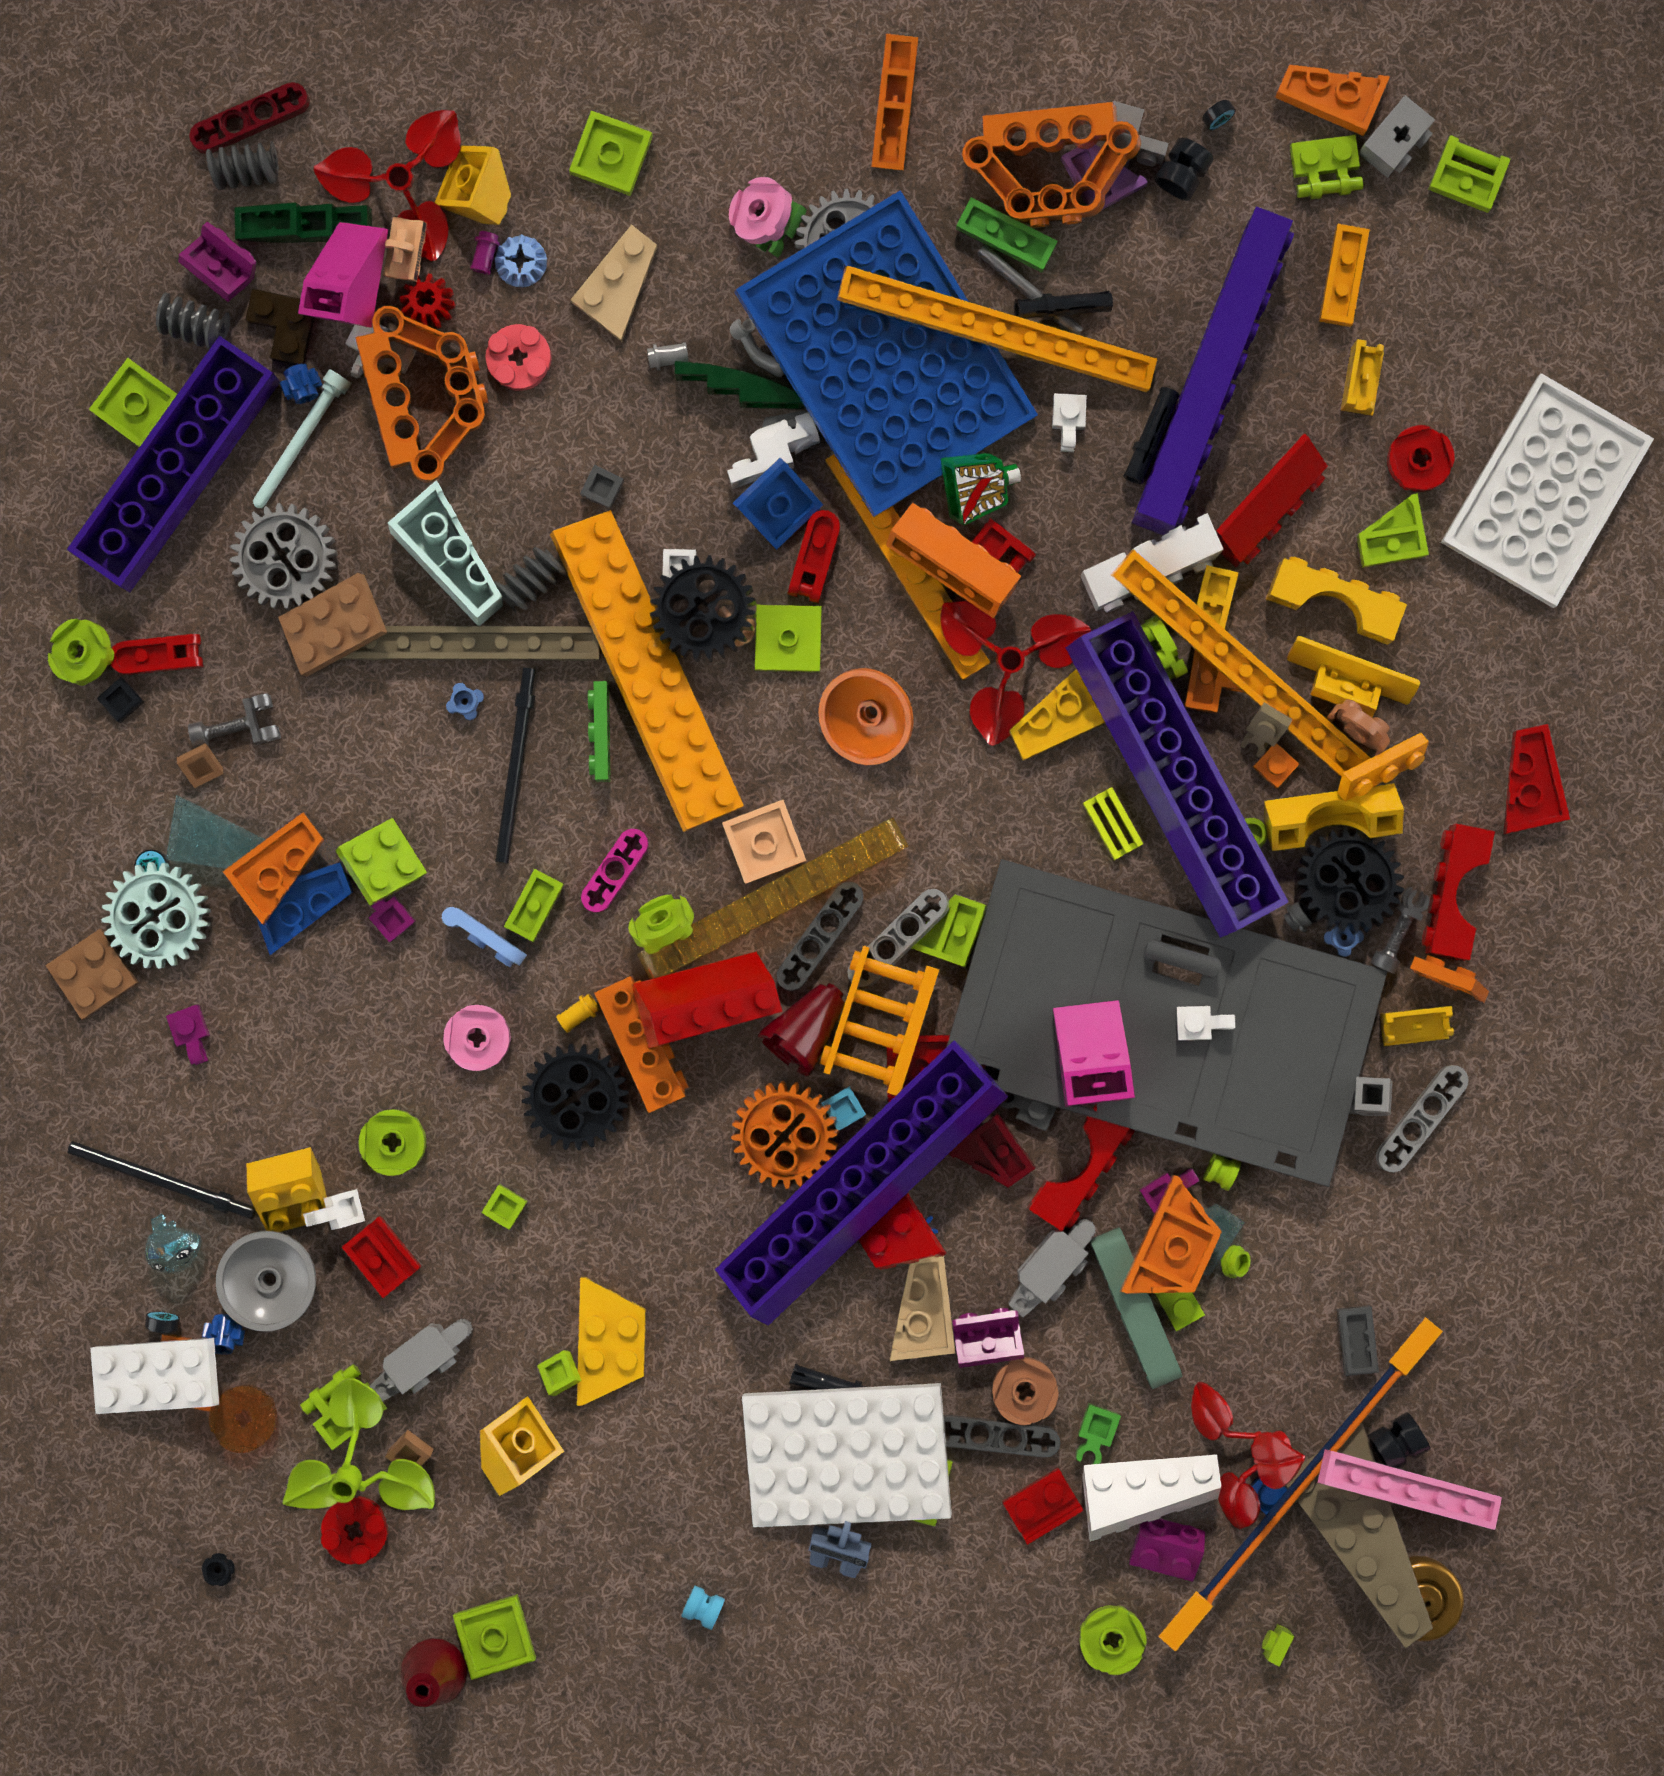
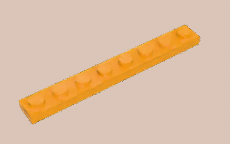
[825,454,990,681]

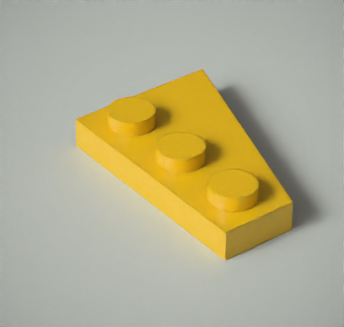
[1009,669,1105,761]

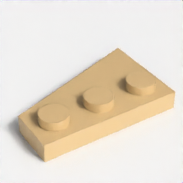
[571,225,657,342]
[889,1256,955,1361]

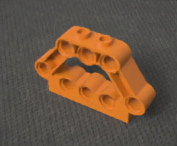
[962,102,1141,228]
[355,306,488,483]

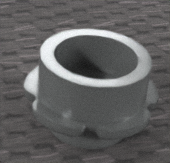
[1284,901,1314,932]

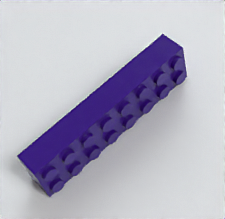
[66,335,281,593]

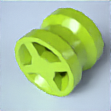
[1203,1154,1241,1191]

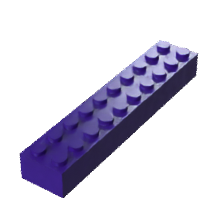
[1131,206,1294,535]
[1066,611,1289,938]
[715,1040,1008,1326]

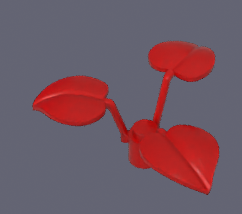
[313,110,461,261]
[940,601,1091,746]
[1191,1381,1306,1530]

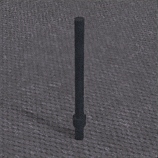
[495,668,536,863]
[67,1141,257,1220]

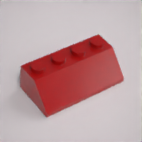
[1216,433,1328,567]
[632,952,783,1048]

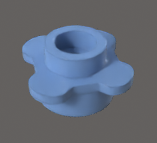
[446,683,484,720]
[1324,924,1364,957]

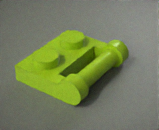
[1428,135,1510,213]

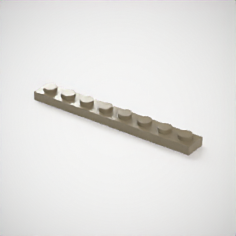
[339,626,600,661]

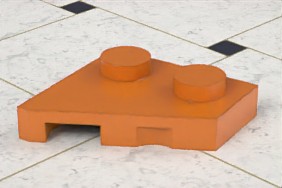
[1410,955,1489,1003]

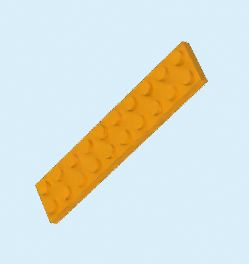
[550,510,744,832]

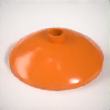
[818,668,914,765]

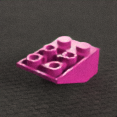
[298,222,388,328]
[1053,1000,1135,1107]

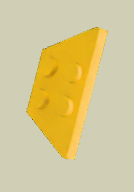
[577,1277,646,1406]

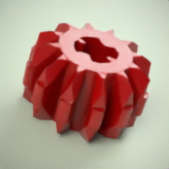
[399,273,456,329]

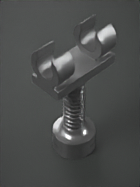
[188,693,281,749]
[1370,887,1430,974]

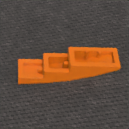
[871,34,919,171]

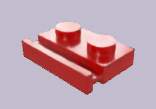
[341,1216,422,1298]
[1002,1468,1084,1545]

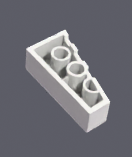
[1081,513,1224,613]
[1082,1455,1221,1542]

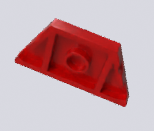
[859,1193,947,1270]

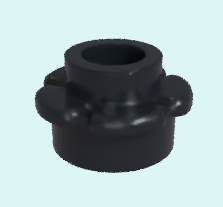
[202,1553,235,1586]

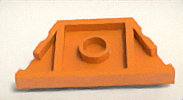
[1120,1175,1222,1294]

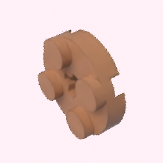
[1327,699,1390,756]
[992,1357,1059,1425]

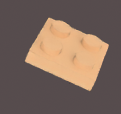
[722,800,806,884]

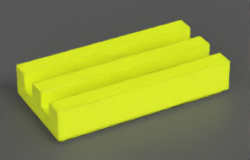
[1082,787,1143,860]

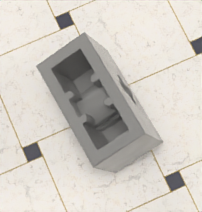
[1358,95,1435,178]

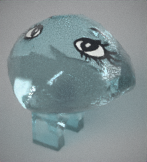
[145,1214,202,1274]

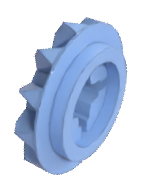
[494,234,547,287]

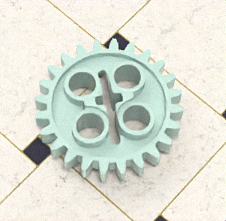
[101,862,211,969]

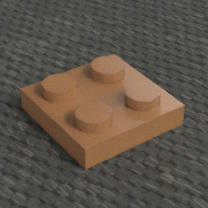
[45,929,139,1020]

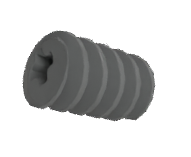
[206,141,279,190]
[156,292,230,349]
[494,547,567,614]

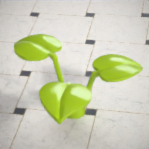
[283,1378,435,1510]

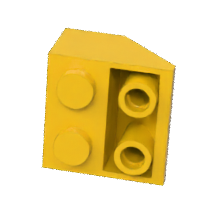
[246,1147,327,1232]

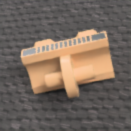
[383,217,427,282]

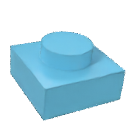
[821,1086,866,1131]

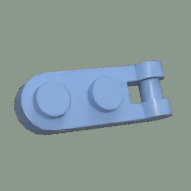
[442,907,527,968]

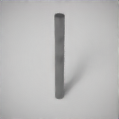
[977,244,1083,335]

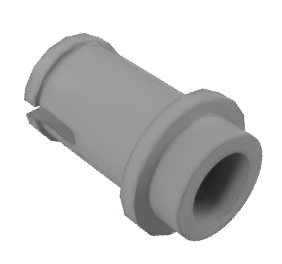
[647,342,689,371]

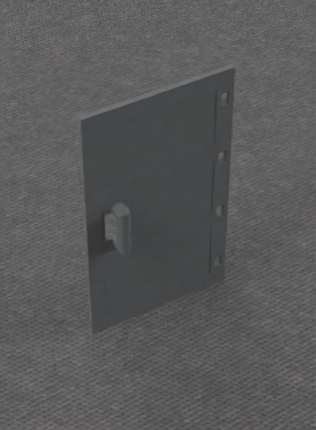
[947,859,1387,1187]

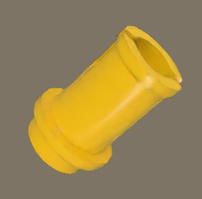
[556,994,600,1033]

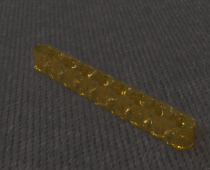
[636,817,909,980]

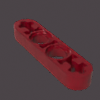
[189,82,310,154]

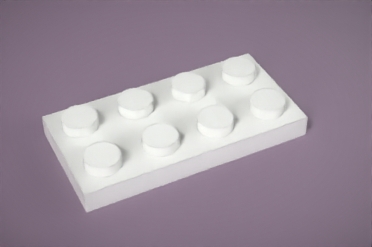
[90,1338,219,1414]

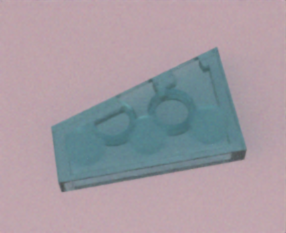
[166,795,265,869]

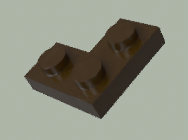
[245,289,315,365]

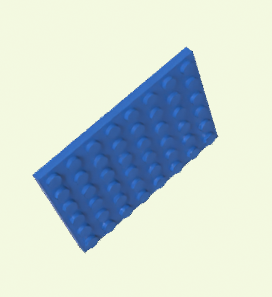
[734,190,1038,517]

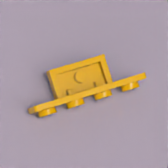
[1287,636,1420,717]

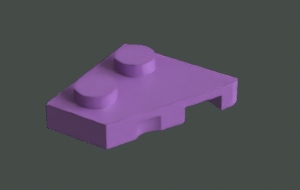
[1061,145,1148,211]

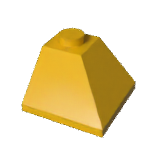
[435,145,511,225]
[480,1396,564,1496]

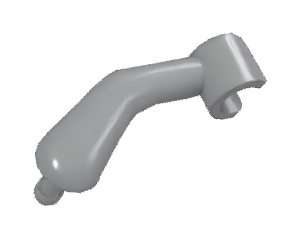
[730,318,784,377]

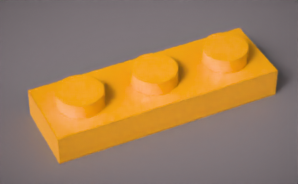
[1319,224,1370,327]
[1337,733,1429,802]

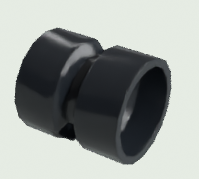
[1154,137,1214,201]
[1367,1412,1431,1469]

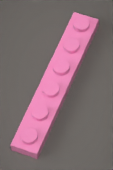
[1317,1449,1502,1530]

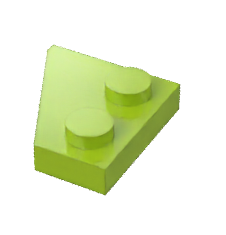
[911,894,987,968]

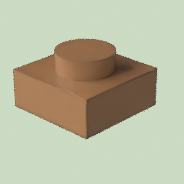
[177,743,223,788]
[385,1430,434,1466]

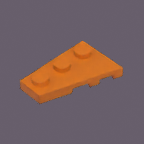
[1275,65,1390,136]
[222,813,324,925]

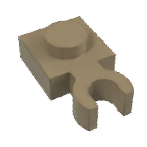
[1241,702,1292,757]

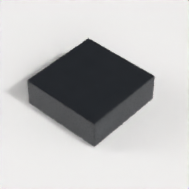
[97,677,145,723]

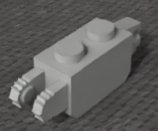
[1008,1218,1096,1317]
[369,1318,473,1402]

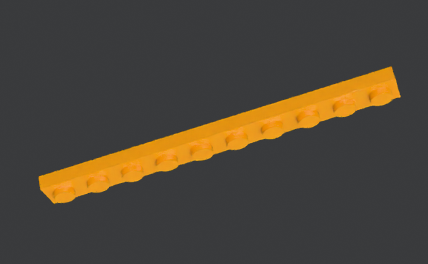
[837,265,1157,392]
[1111,550,1370,777]

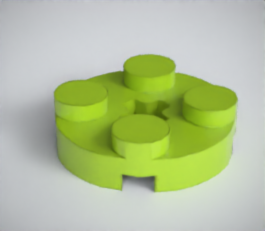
[1140,615,1188,680]
[48,619,114,686]
[628,895,694,954]
[359,1109,426,1176]
[1079,1605,1147,1675]

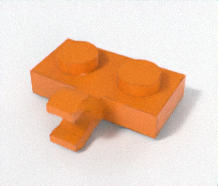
[1184,649,1243,714]

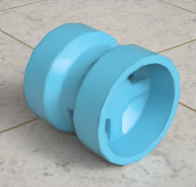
[681,1585,725,1630]

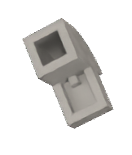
[1104,101,1169,168]
[1349,1077,1393,1116]

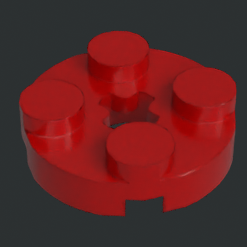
[1387,425,1455,492]
[321,1496,388,1565]

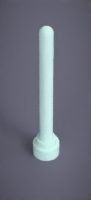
[253,369,352,508]

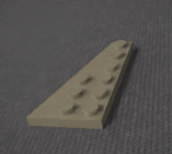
[1286,1422,1433,1649]

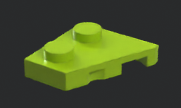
[1356,493,1429,568]

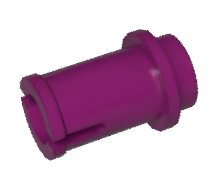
[470,231,500,275]

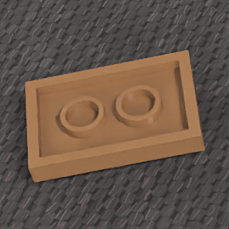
[278,573,387,677]

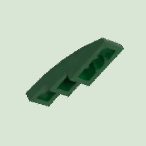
[234,202,372,243]
[674,361,805,409]

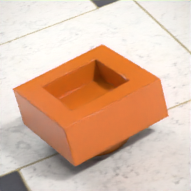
[1252,743,1299,789]

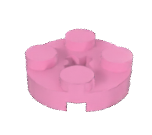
[729,177,792,244]
[443,1005,511,1071]

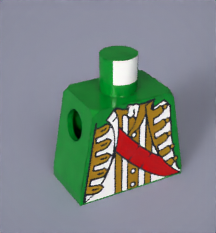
[941,453,1021,525]

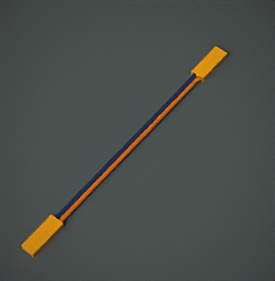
[1158,1317,1443,1652]

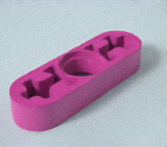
[581,829,649,913]

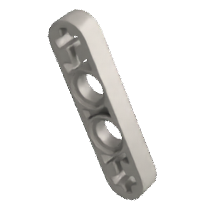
[847,889,949,988]
[1376,1065,1469,1172]

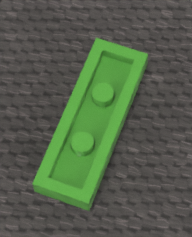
[956,197,1058,273]
[588,681,611,782]

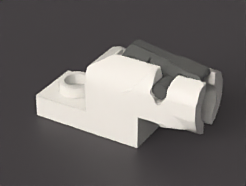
[727,411,820,489]

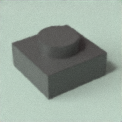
[580,465,624,510]

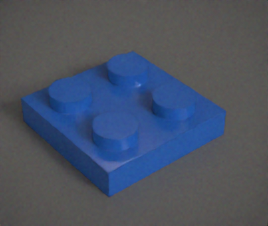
[733,458,823,550]

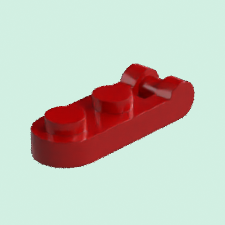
[787,510,840,604]
[110,634,203,675]

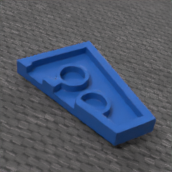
[256,861,354,955]

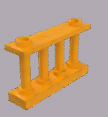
[819,946,939,1095]

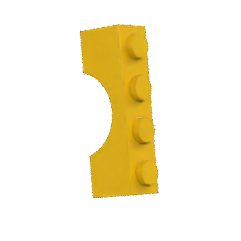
[1266,557,1407,645]
[1264,783,1404,851]

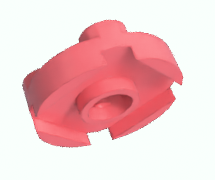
[486,324,552,391]

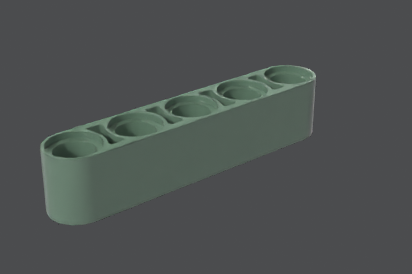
[1090,1227,1183,1390]

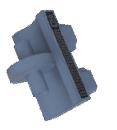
[808,1521,871,1578]

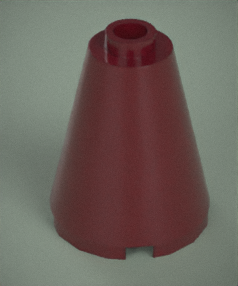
[758,983,845,1076]
[401,1638,467,1707]

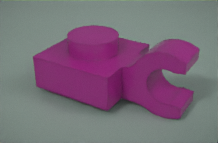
[361,893,416,943]
[166,1004,210,1065]
[1139,1168,1200,1214]

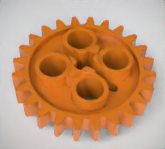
[731,1081,839,1189]

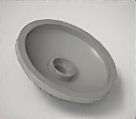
[216,1231,316,1331]

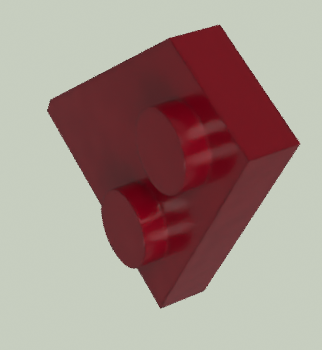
[948,1114,1036,1188]

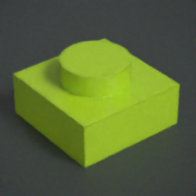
[481,1184,528,1230]
[537,1350,582,1396]
[1262,1624,1294,1667]

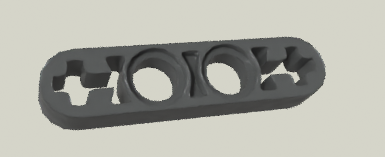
[777,882,863,991]
[944,1415,1060,1458]

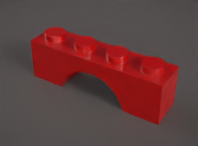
[1422,823,1495,961]
[1027,1103,1135,1231]

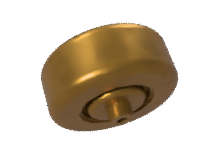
[1409,1556,1464,1641]

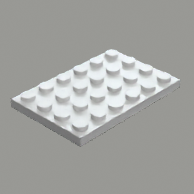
[1441,373,1654,608]
[742,1383,952,1527]

